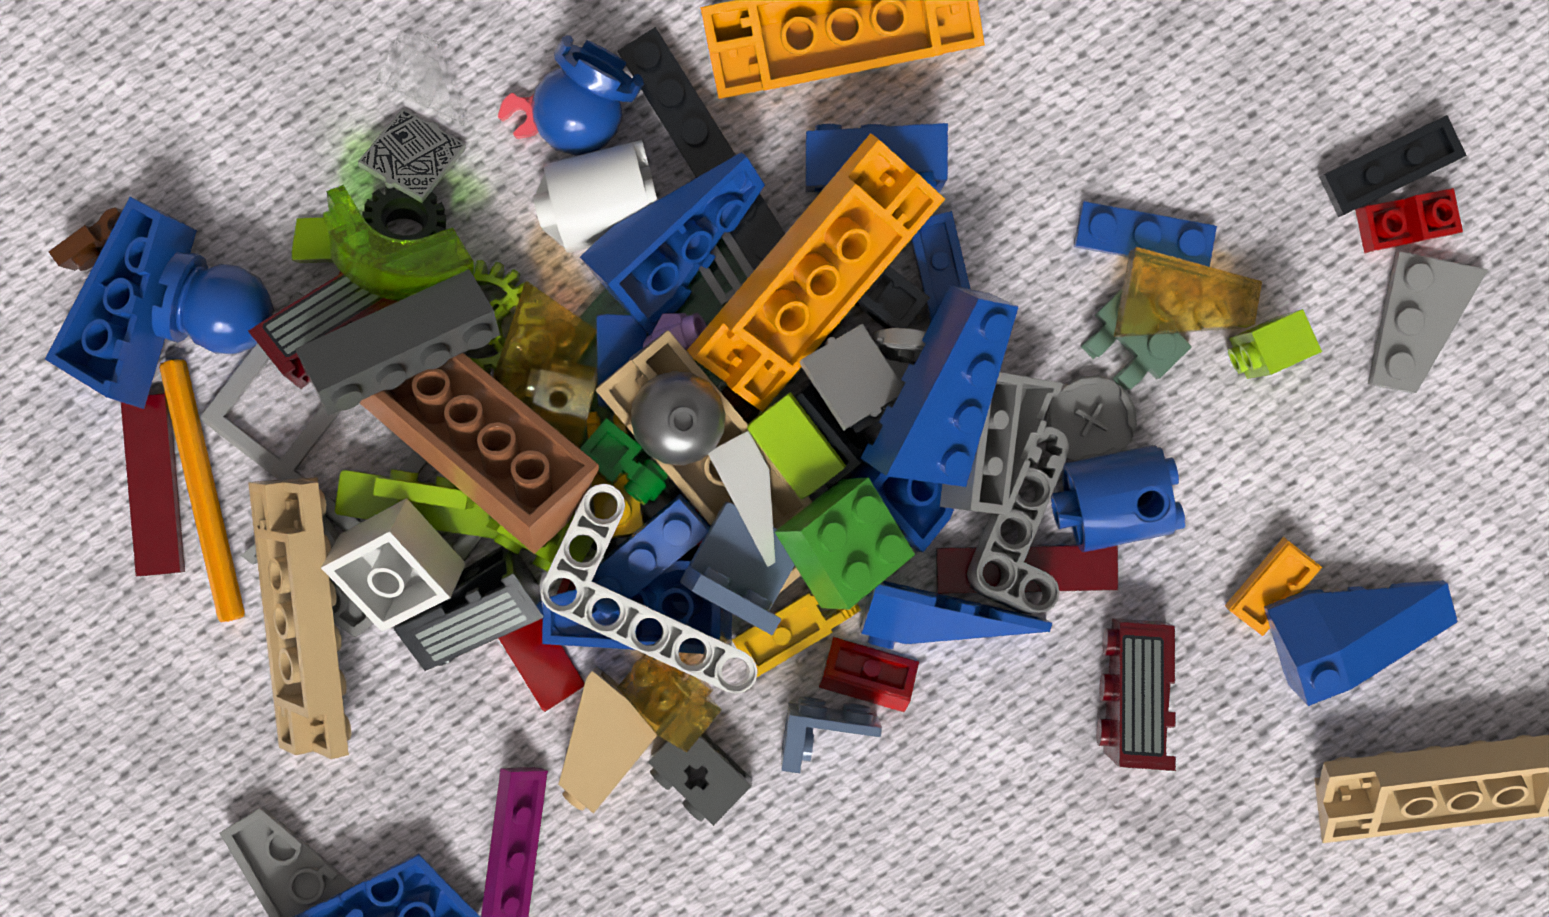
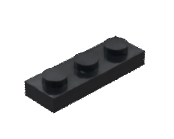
[1319,115,1467,217]

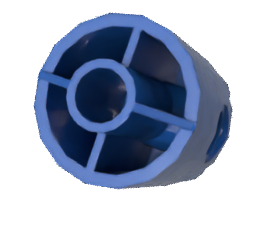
[1051,445,1186,552]

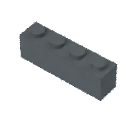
[295,269,500,416]

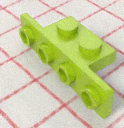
[334,469,498,539]

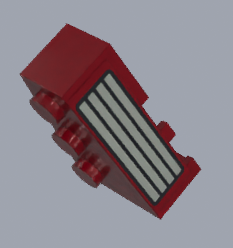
[248,256,404,389]
[1096,618,1176,771]

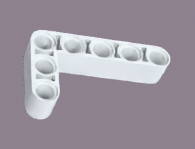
[541,484,757,694]

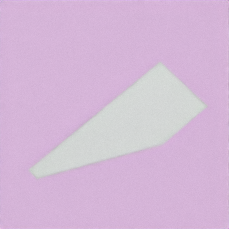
[708,431,775,567]

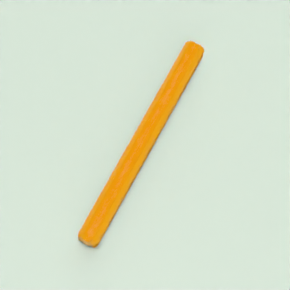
[159,359,245,622]

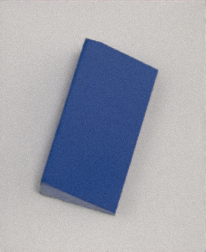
[596,314,647,408]

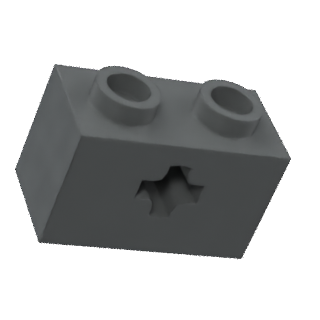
[648,717,752,826]

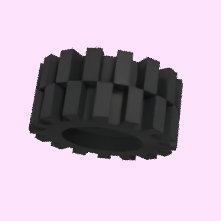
[362,186,446,271]

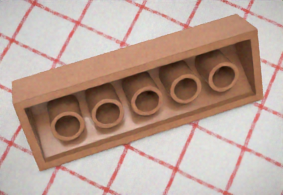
[360,353,599,554]

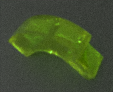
[323,185,474,301]

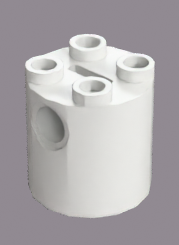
[533,140,657,253]

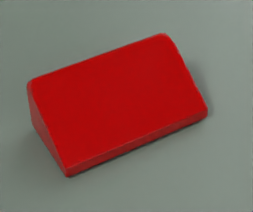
[498,618,585,712]
[819,637,919,712]

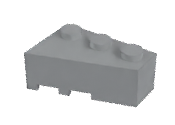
[940,372,1063,515]

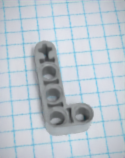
[967,427,1070,614]

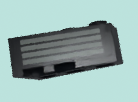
[394,546,544,671]

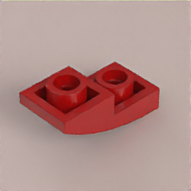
[1355,188,1463,253]

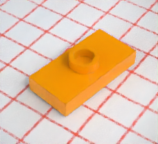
[1225,537,1322,636]

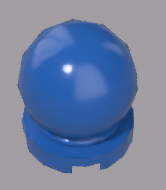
[531,35,644,156]
[152,252,274,354]

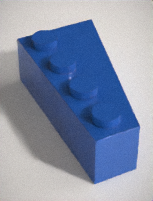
[45,197,197,409]
[861,285,1019,487]

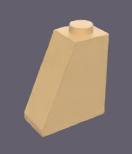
[558,666,666,814]

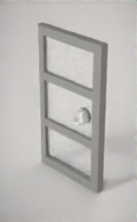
[200,291,483,562]

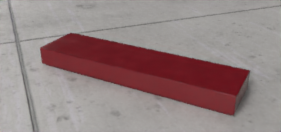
[120,393,185,577]
[936,545,1118,594]

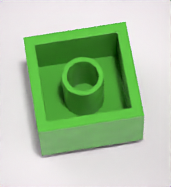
[774,477,915,610]

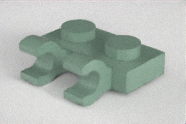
[1081,282,1192,390]

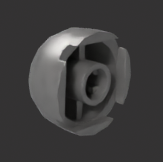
[631,371,726,466]

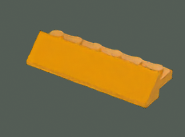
[700,0,985,99]
[687,133,945,412]

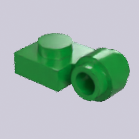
[580,418,668,505]

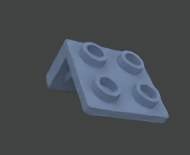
[680,502,795,635]
[781,697,882,774]

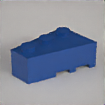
[805,123,948,193]

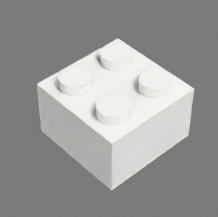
[321,498,466,632]

